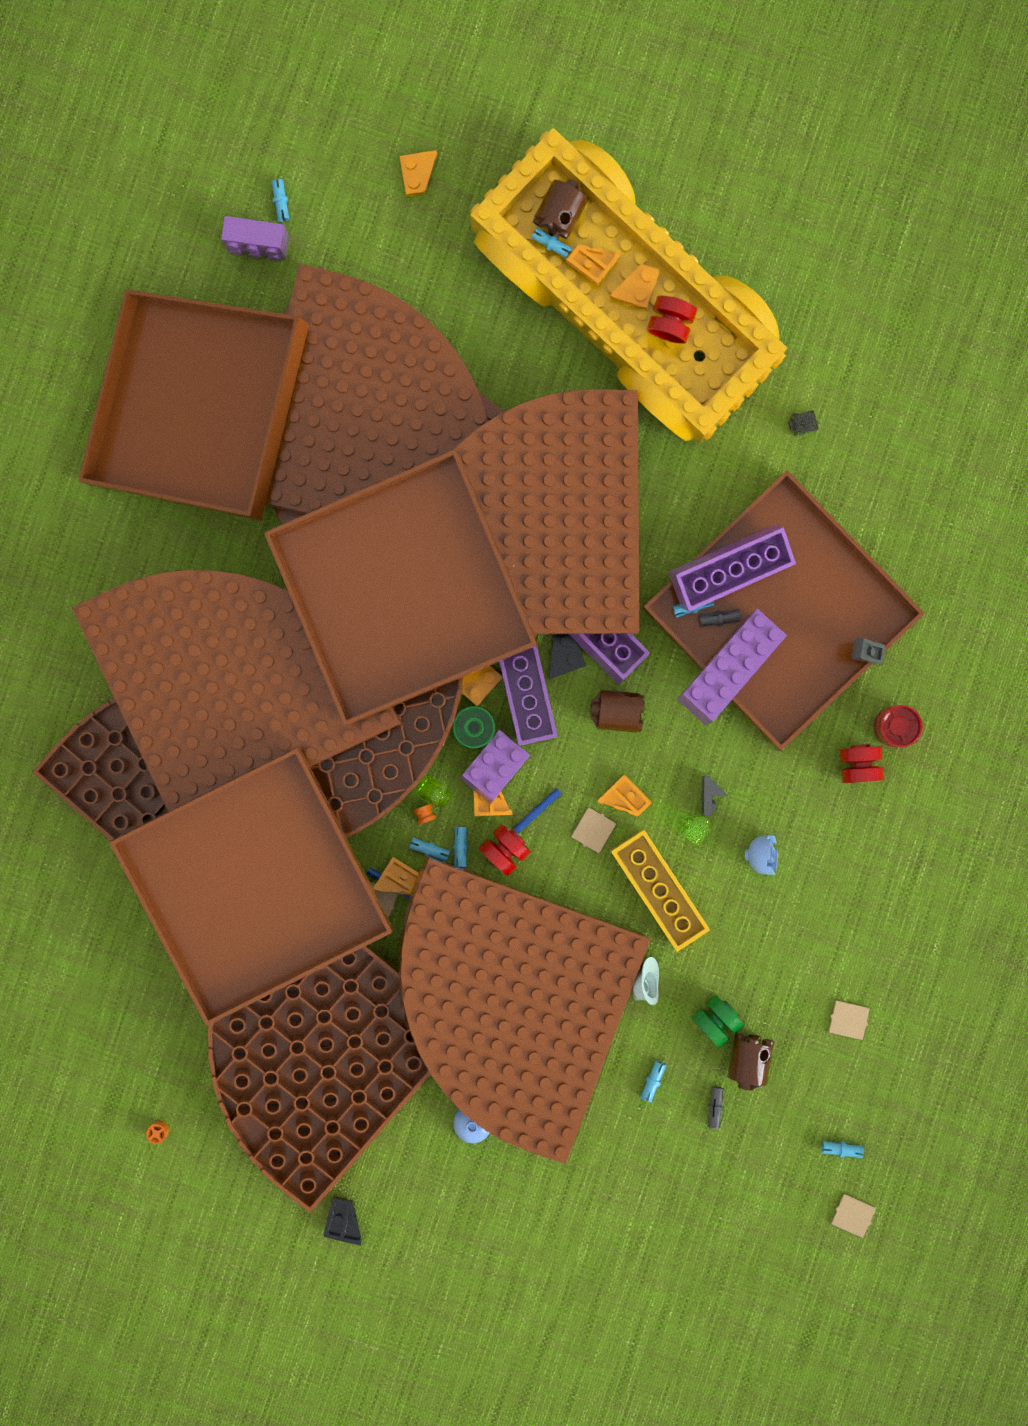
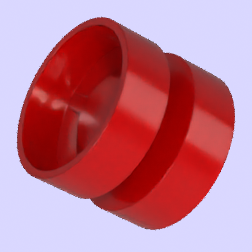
[646,295,697,344]
[874,705,923,747]
[839,744,885,783]
[478,823,531,876]

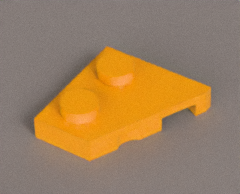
[400,150,438,197]
[566,244,621,286]
[610,264,660,310]
[462,666,503,706]
[597,774,652,816]
[473,790,512,816]
[373,857,419,895]

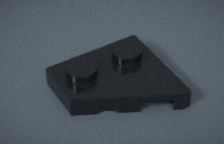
[549,634,586,679]
[323,1196,362,1246]

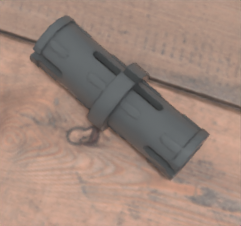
[699,609,741,627]
[707,1086,724,1129]

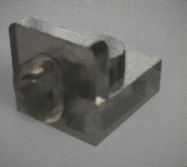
[788,410,818,436]

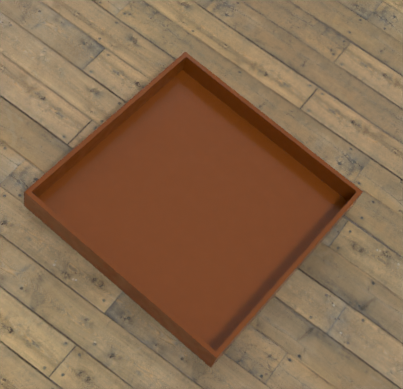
[78,289,309,521]
[264,449,539,726]
[642,470,925,751]
[109,746,393,1026]

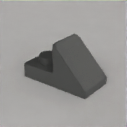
[851,638,886,665]
[702,776,728,816]

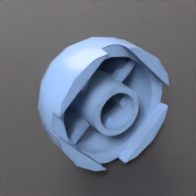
[745,835,778,875]
[453,1109,489,1144]

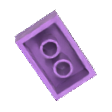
[221,216,289,261]
[460,730,530,804]

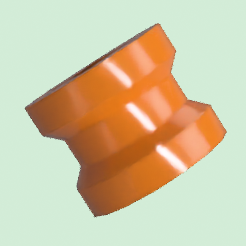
[413,804,437,825]
[146,1121,169,1144]

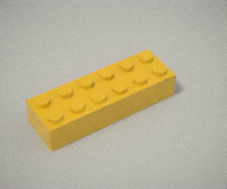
[610,829,710,952]

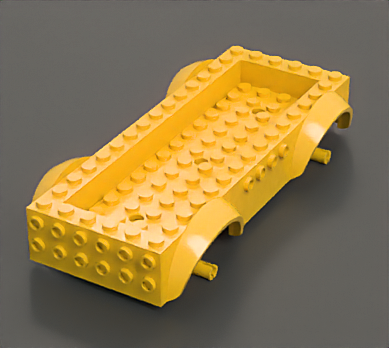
[470,128,787,444]

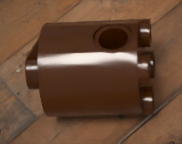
[532,179,588,239]
[590,690,645,733]
[727,1033,774,1091]

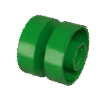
[453,706,495,748]
[691,994,744,1048]

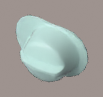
[632,957,659,1005]

